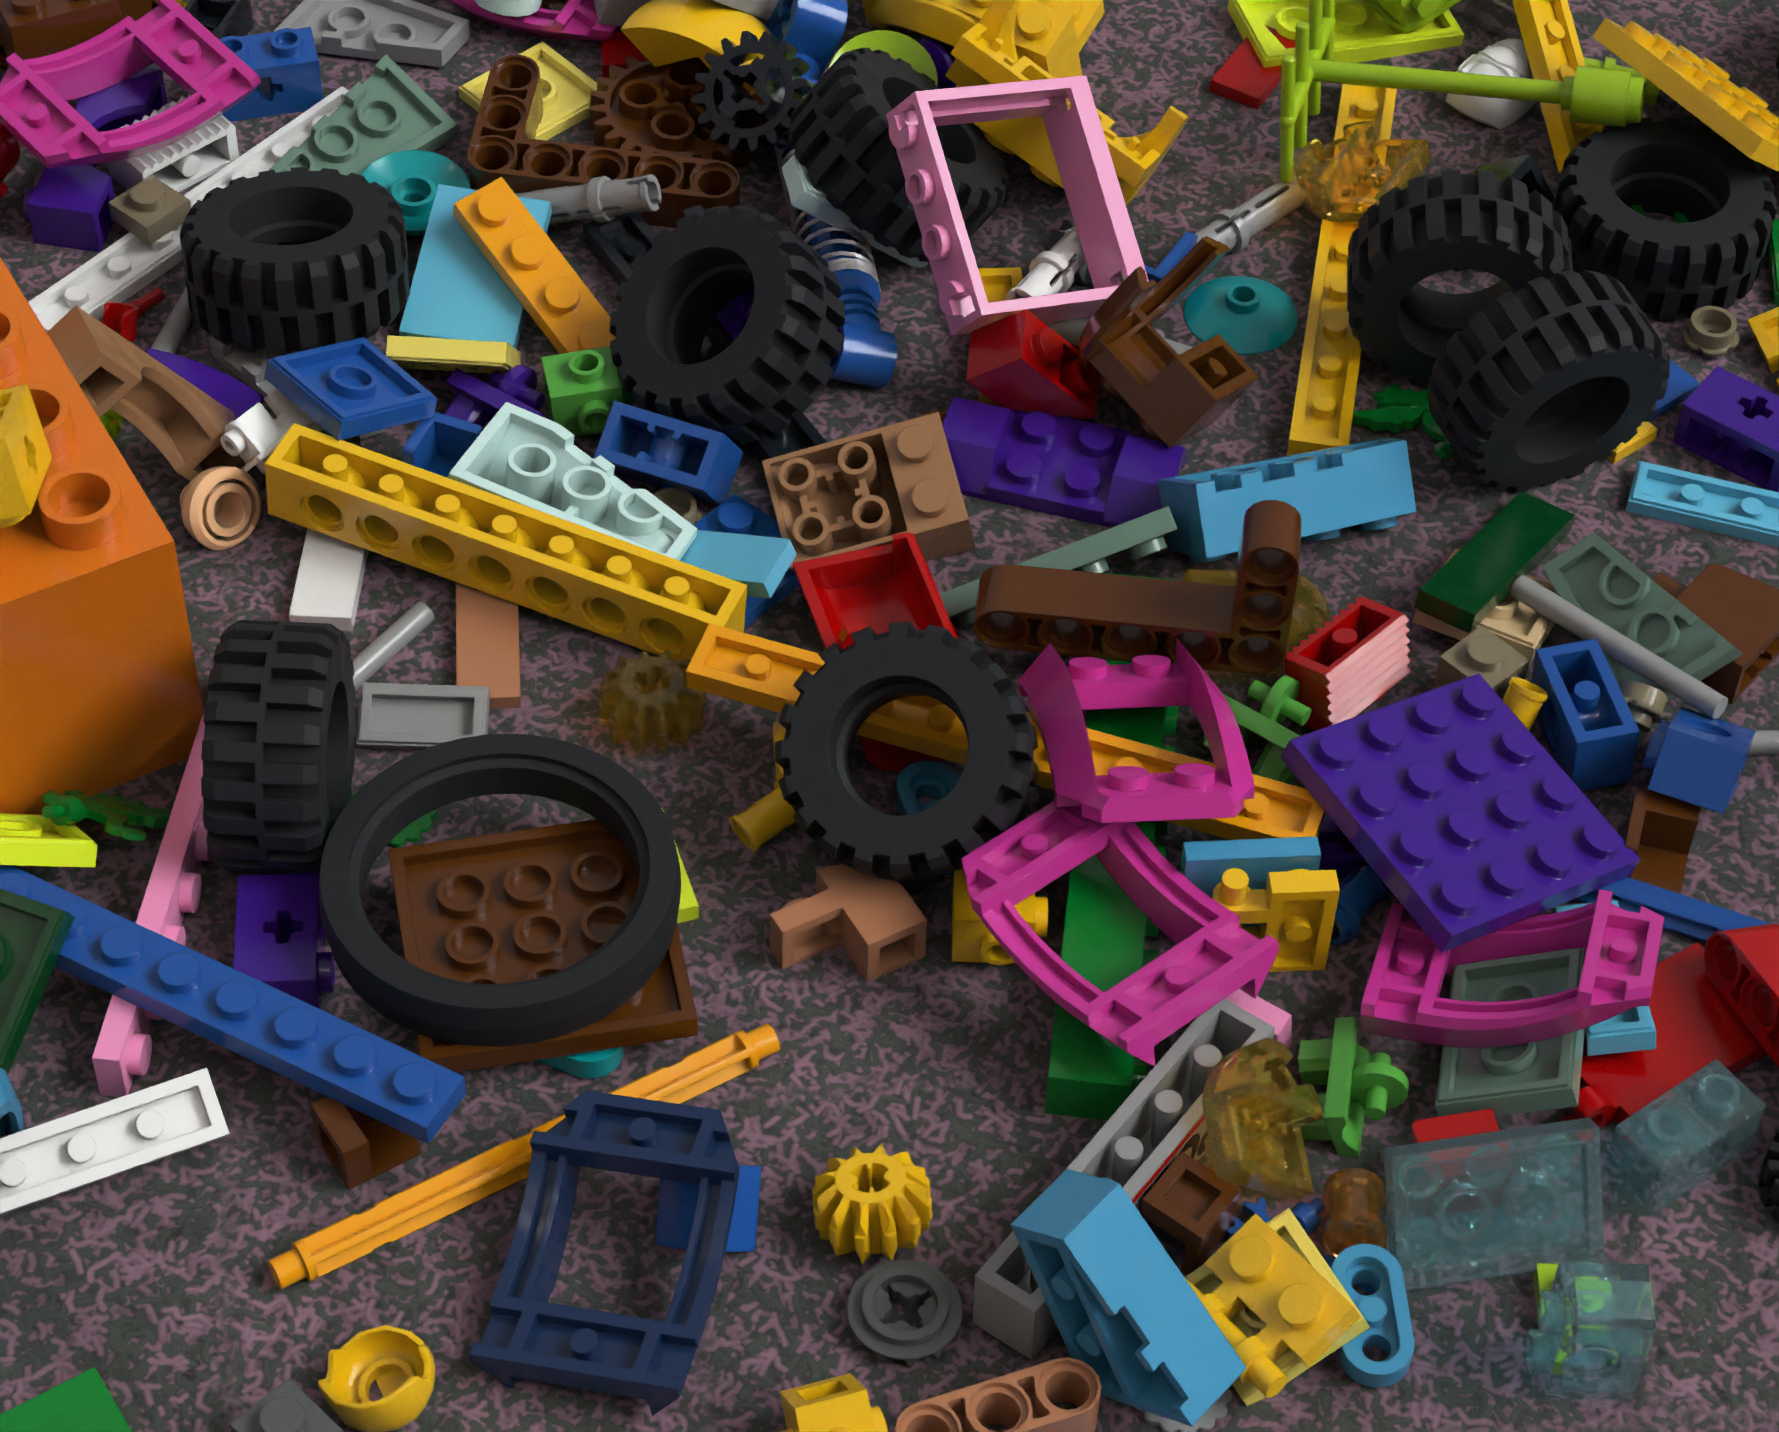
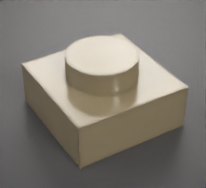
[108,175,191,245]

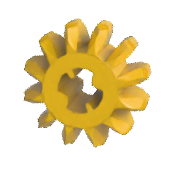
[812,1144,933,1264]

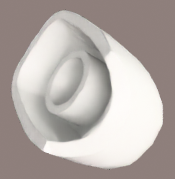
[1445,38,1536,130]

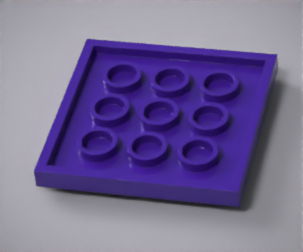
[1281,673,1641,953]

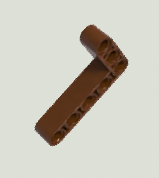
[467,55,741,228]
[973,500,1302,674]

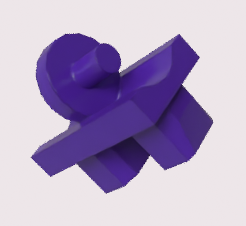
[443,365,545,428]

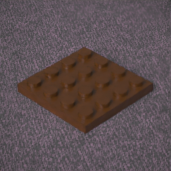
[388,819,698,1072]

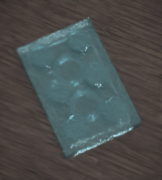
[1384,1117,1604,1290]

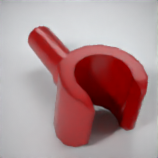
[102,288,165,342]

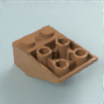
[762,412,976,573]

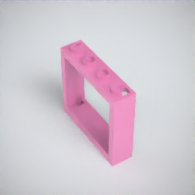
[886,75,1149,336]

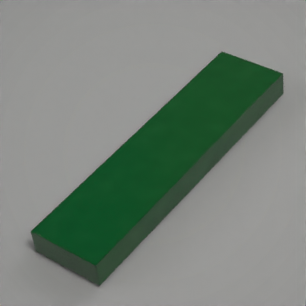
[1414,491,1575,633]

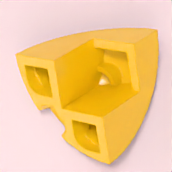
[620,0,772,90]

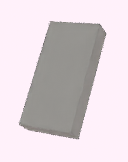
[356,682,490,750]

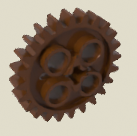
[589,56,767,167]

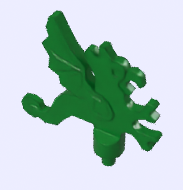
[1352,384,1456,459]
[42,790,172,841]

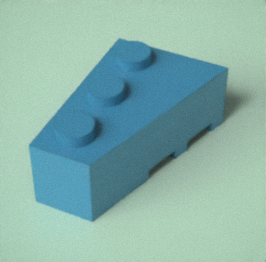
[1010,1169,1247,1427]

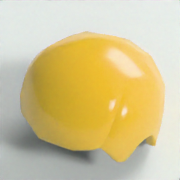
[318,1325,435,1432]

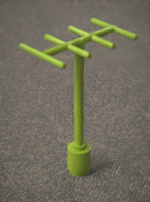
[1279,0,1646,183]

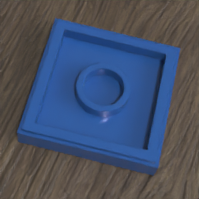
[264,337,438,440]

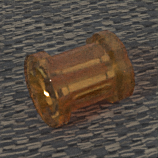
[1323,1168,1387,1258]

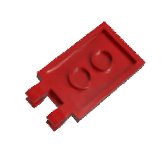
[1561,942,1768,1142]

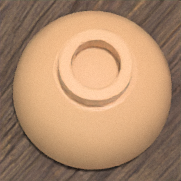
[180,466,262,551]

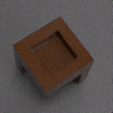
[1624,788,1701,894]
[310,1096,421,1190]
[1140,1151,1242,1275]

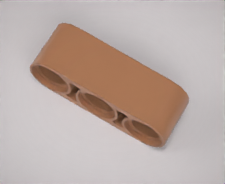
[895,1357,1101,1432]

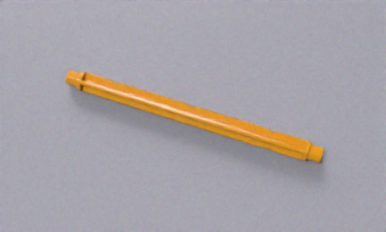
[267,1023,780,1290]

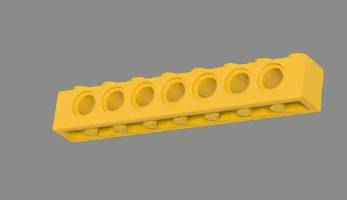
[265,423,748,666]

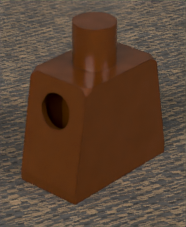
[1652,564,1779,704]

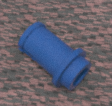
[1330,866,1387,945]

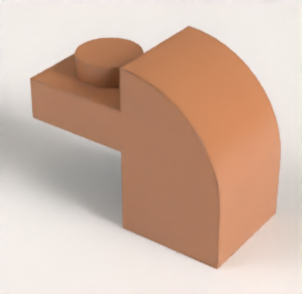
[770,864,927,982]

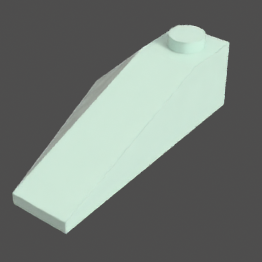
[448,402,697,561]

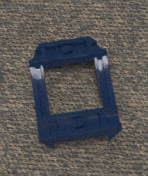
[469,1090,740,1416]

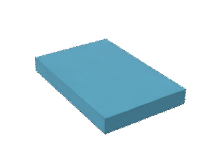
[399,184,552,349]

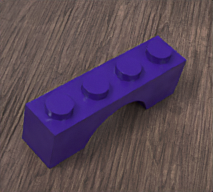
[23,67,167,252]

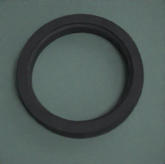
[319,733,681,1047]

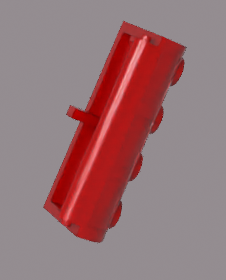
[793,532,958,771]

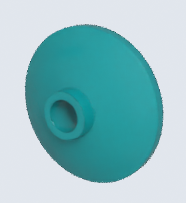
[361,150,470,235]
[1184,276,1298,355]

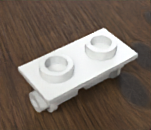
[220,389,323,474]

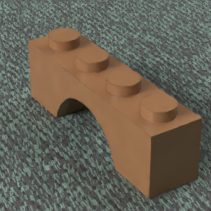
[47,305,246,481]

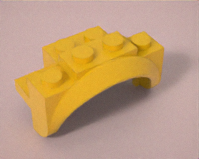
[862,0,1105,78]
[945,0,1189,206]

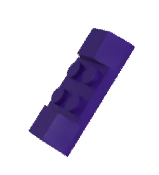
[942,397,1188,528]

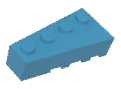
[1158,438,1416,563]

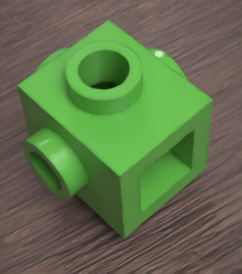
[541,346,634,437]

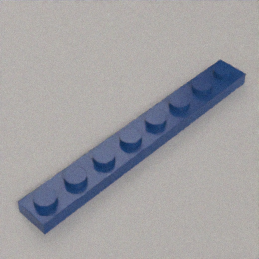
[0,865,466,1144]

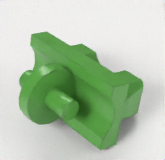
[1201,675,1312,785]
[1291,1017,1409,1158]

